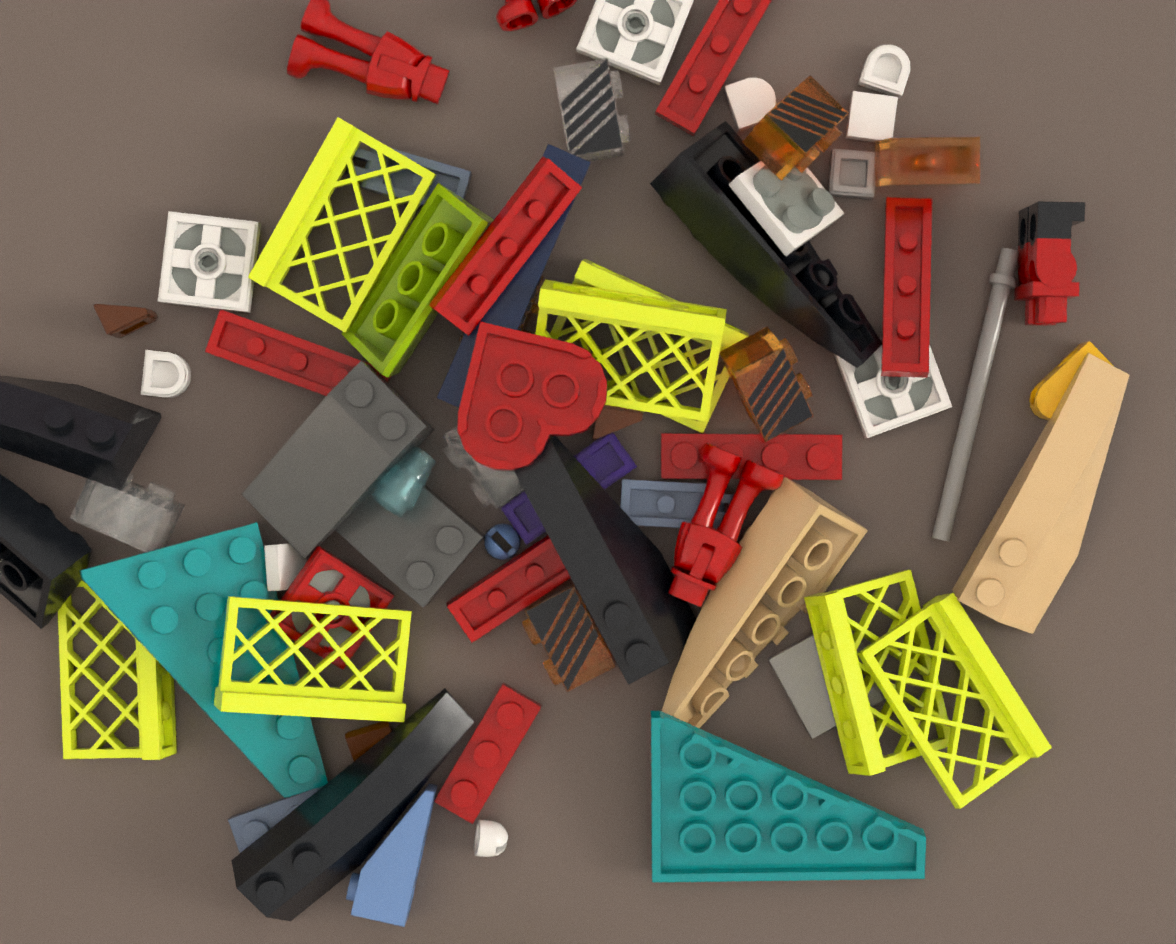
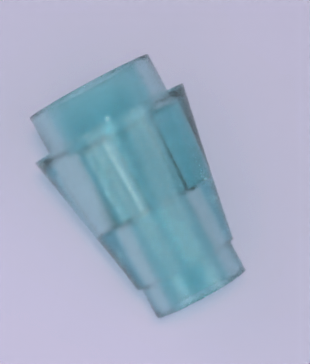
[372,447,436,517]

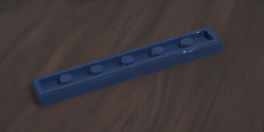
[437,144,591,408]

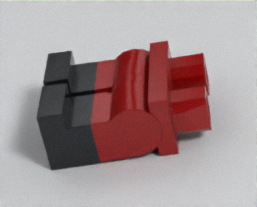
[1014,201,1085,326]

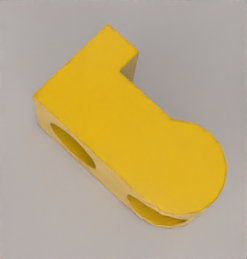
[1029,341,1113,420]

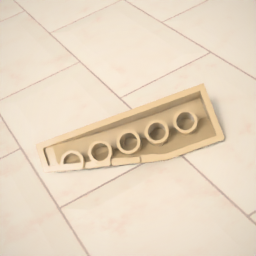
[952,353,1130,634]
[662,477,868,728]

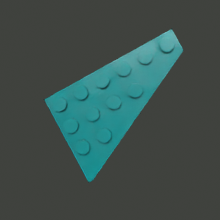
[79,522,328,798]
[651,711,926,882]

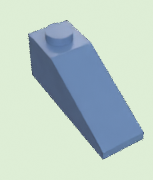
[346,783,438,927]

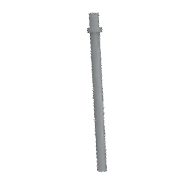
[932,248,1019,542]

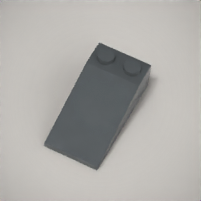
[242,361,435,559]
[336,464,485,607]

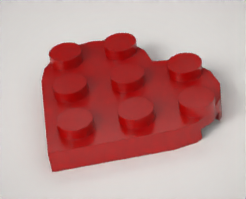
[457,321,607,471]

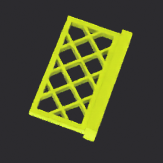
[248,117,437,333]
[550,259,749,433]
[535,280,727,422]
[804,569,951,776]
[58,580,177,760]
[857,593,1052,809]
[214,596,412,722]

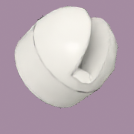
[474,820,508,857]

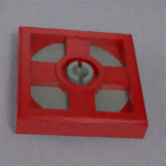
[266,545,394,670]

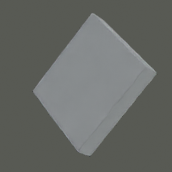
[767,629,885,739]

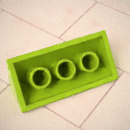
[341,183,494,378]

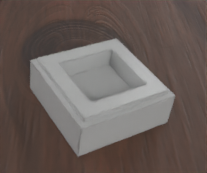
[828,149,878,200]

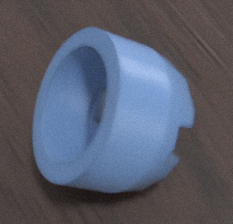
[484,524,521,560]

